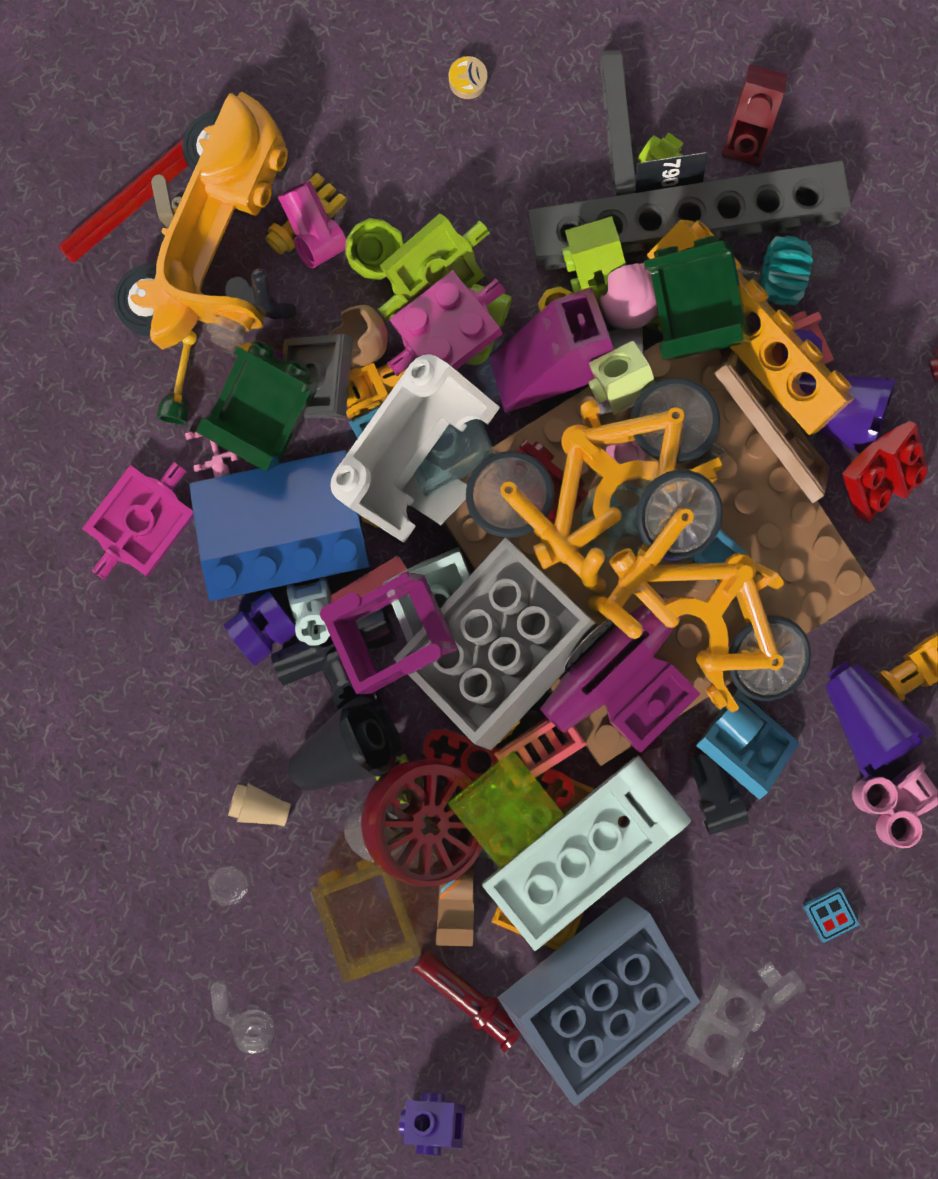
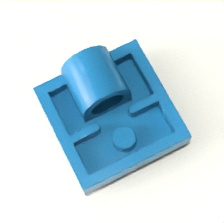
[696,690,800,800]

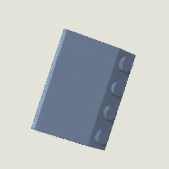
[497,896,700,1106]

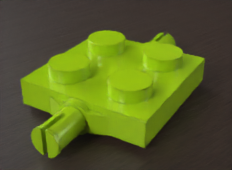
[377,213,490,322]

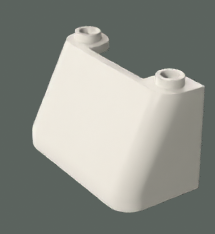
[330,354,500,543]

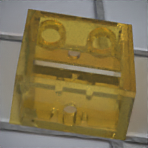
[310,856,423,984]

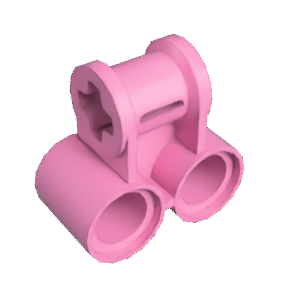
[852,761,938,848]

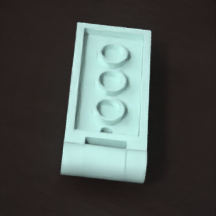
[482,755,691,951]

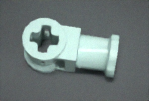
[286,576,332,645]

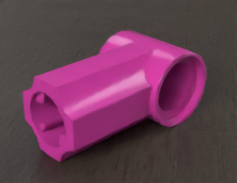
[278,181,346,269]

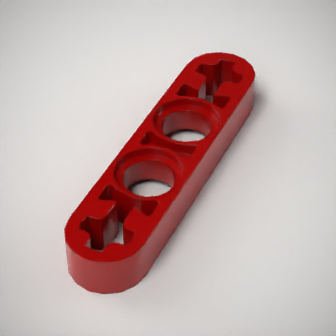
[423,729,575,810]

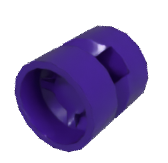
[223,590,296,666]

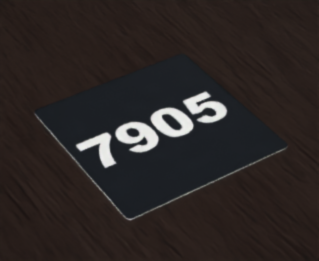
[636,152,707,193]

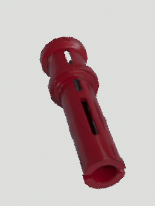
[412,949,521,1052]

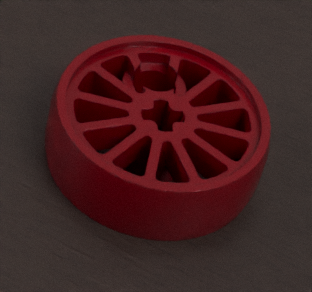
[361,759,488,887]

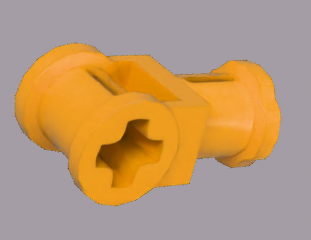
[346,362,406,418]
[878,632,938,702]

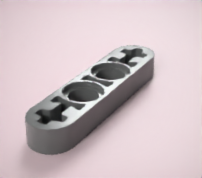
[599,50,636,197]

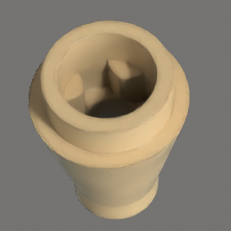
[228,783,291,827]

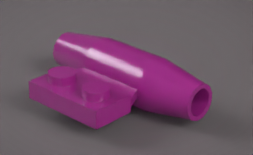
[540,593,700,752]

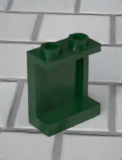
[643,236,751,361]
[196,340,319,471]

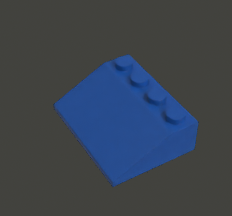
[189,450,371,601]

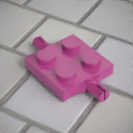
[387,270,506,376]
[82,462,194,580]

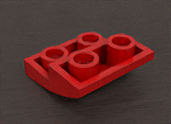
[842,421,928,523]

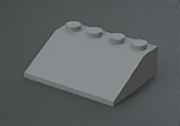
[393,538,600,750]

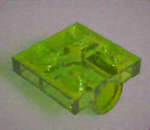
[448,751,565,869]

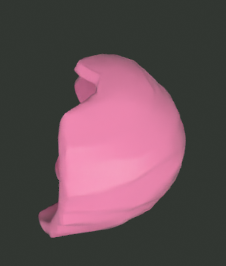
[599,263,658,329]

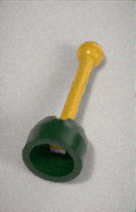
[156,331,197,425]

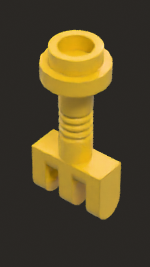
[265,173,347,255]

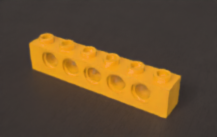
[647,220,855,435]

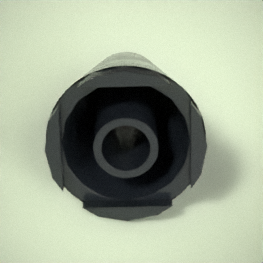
[289,696,402,791]

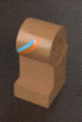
[436,867,474,946]

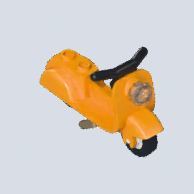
[113,92,297,350]

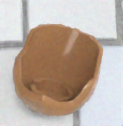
[328,305,388,370]

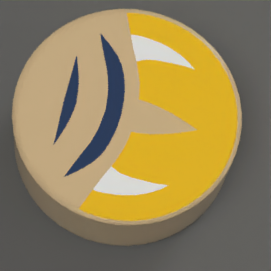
[448,56,487,99]

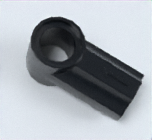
[688,753,749,835]

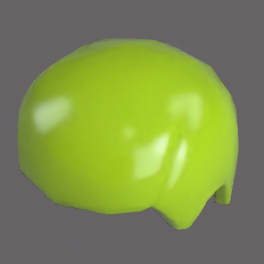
[345,218,404,280]

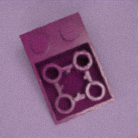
[489,287,614,413]

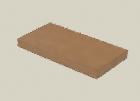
[714,348,830,503]

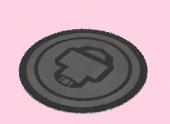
[564,619,614,670]

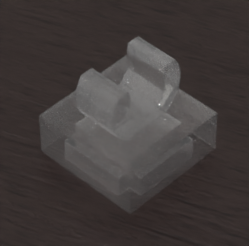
[757,961,804,1013]

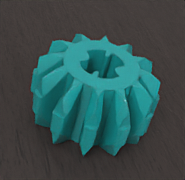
[759,236,813,306]

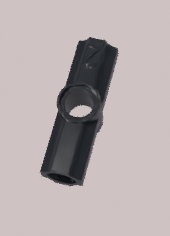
[271,609,397,686]

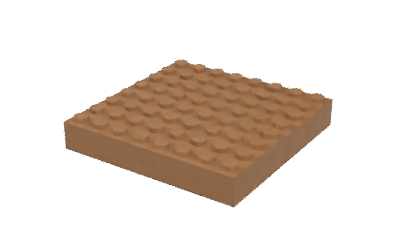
[443,339,876,766]

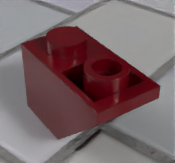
[722,64,787,165]

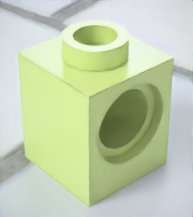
[589,341,659,415]

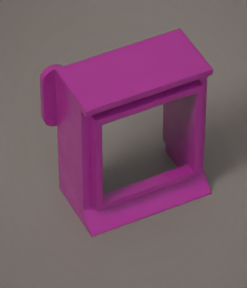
[320,572,458,694]

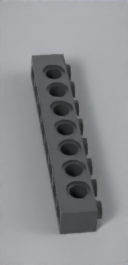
[527,161,851,270]

